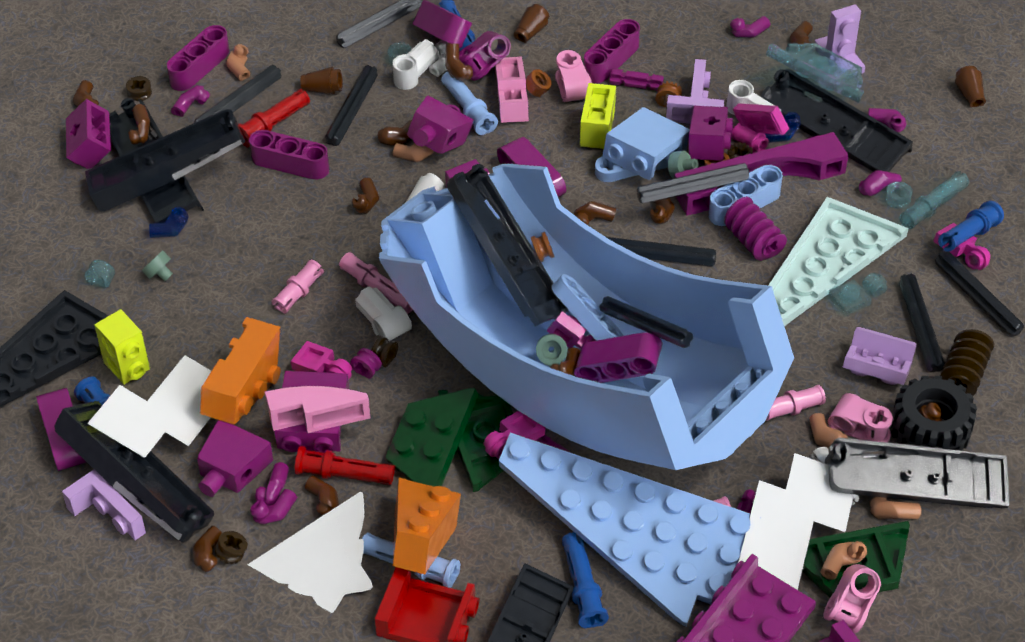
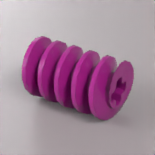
[724,196,787,261]

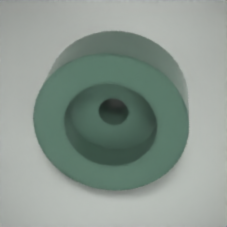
[668,151,698,179]
[141,250,173,282]
[536,334,568,366]

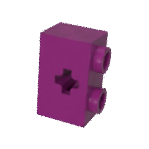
[66,99,111,169]
[689,106,733,160]

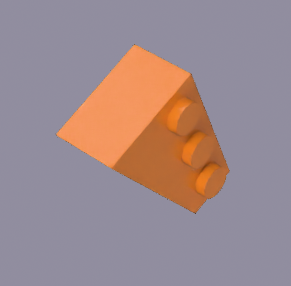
[200,317,281,425]
[393,478,461,575]

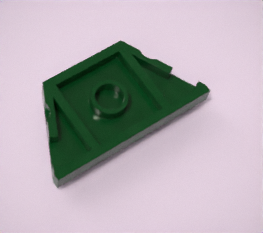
[385,388,479,487]
[438,390,513,492]
[802,521,910,598]

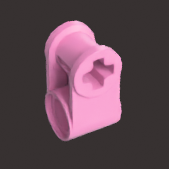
[555,50,592,102]
[828,393,893,443]
[823,564,881,634]

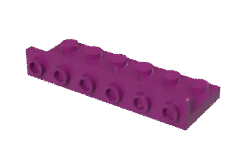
[677,554,816,642]

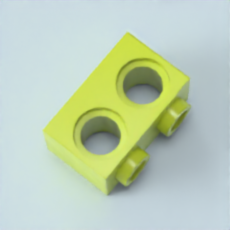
[580,83,616,149]
[94,309,150,385]

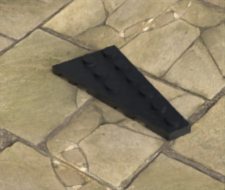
[0,290,108,407]

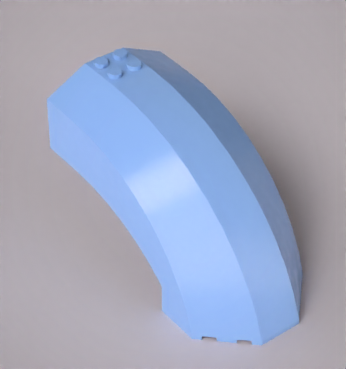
[379,164,794,470]

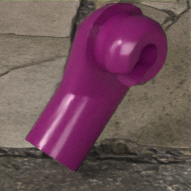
[171,85,210,117]

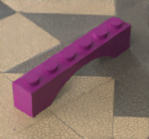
[674,132,848,216]

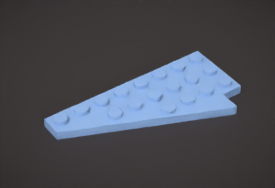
[499,432,761,627]

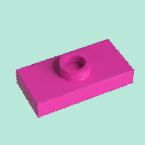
[733,103,789,135]

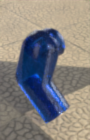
[765,112,801,143]
[149,207,189,238]

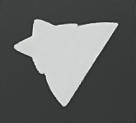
[247,492,373,613]

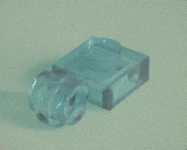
[828,273,888,316]

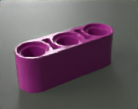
[412,0,472,48]
[584,19,640,84]
[167,25,230,91]
[249,130,330,180]
[497,137,567,197]
[574,332,663,383]
[36,388,87,471]

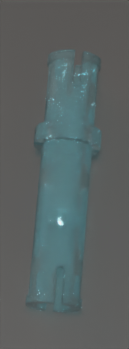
[899,171,969,229]

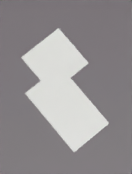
[87,355,211,458]
[738,453,854,590]

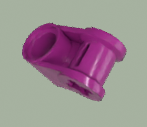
[459,31,511,81]

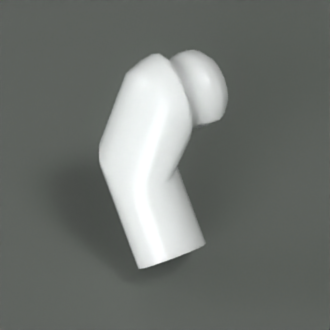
[429,40,448,77]

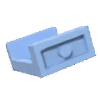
[603,107,690,180]

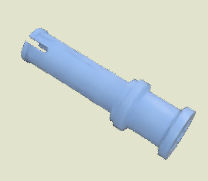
[441,71,498,135]
[362,532,461,588]

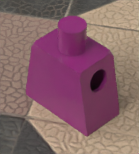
[407,95,474,154]
[197,420,273,497]

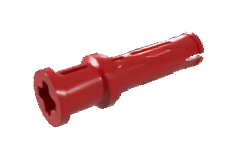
[238,89,310,147]
[295,445,395,486]

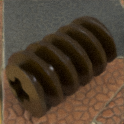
[940,329,995,397]

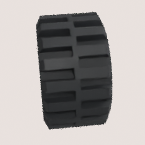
[891,375,977,451]

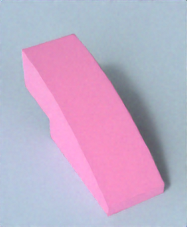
[495,57,529,123]
[265,386,370,433]

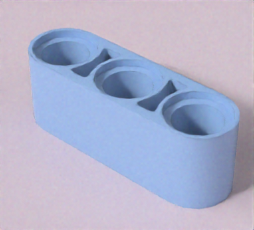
[709,165,783,226]

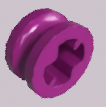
[350,348,382,379]

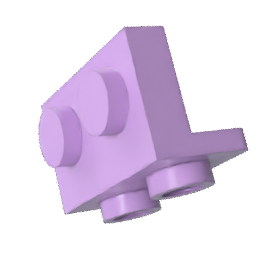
[843,327,916,385]

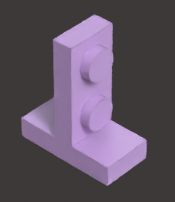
[814,4,865,80]
[666,59,724,124]
[62,469,146,540]

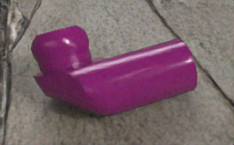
[730,16,771,38]
[868,108,906,132]
[859,170,902,196]
[255,462,289,506]
[250,489,297,524]

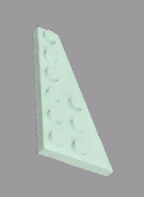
[768,197,908,326]

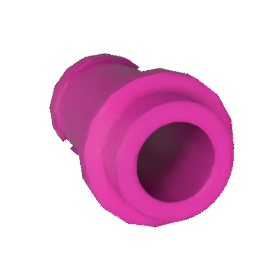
[731,123,769,153]

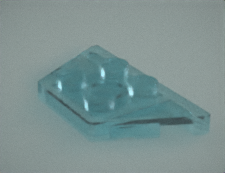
[766,43,864,103]

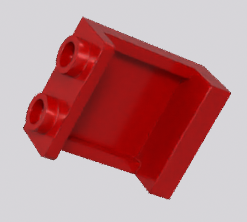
[375,567,480,642]

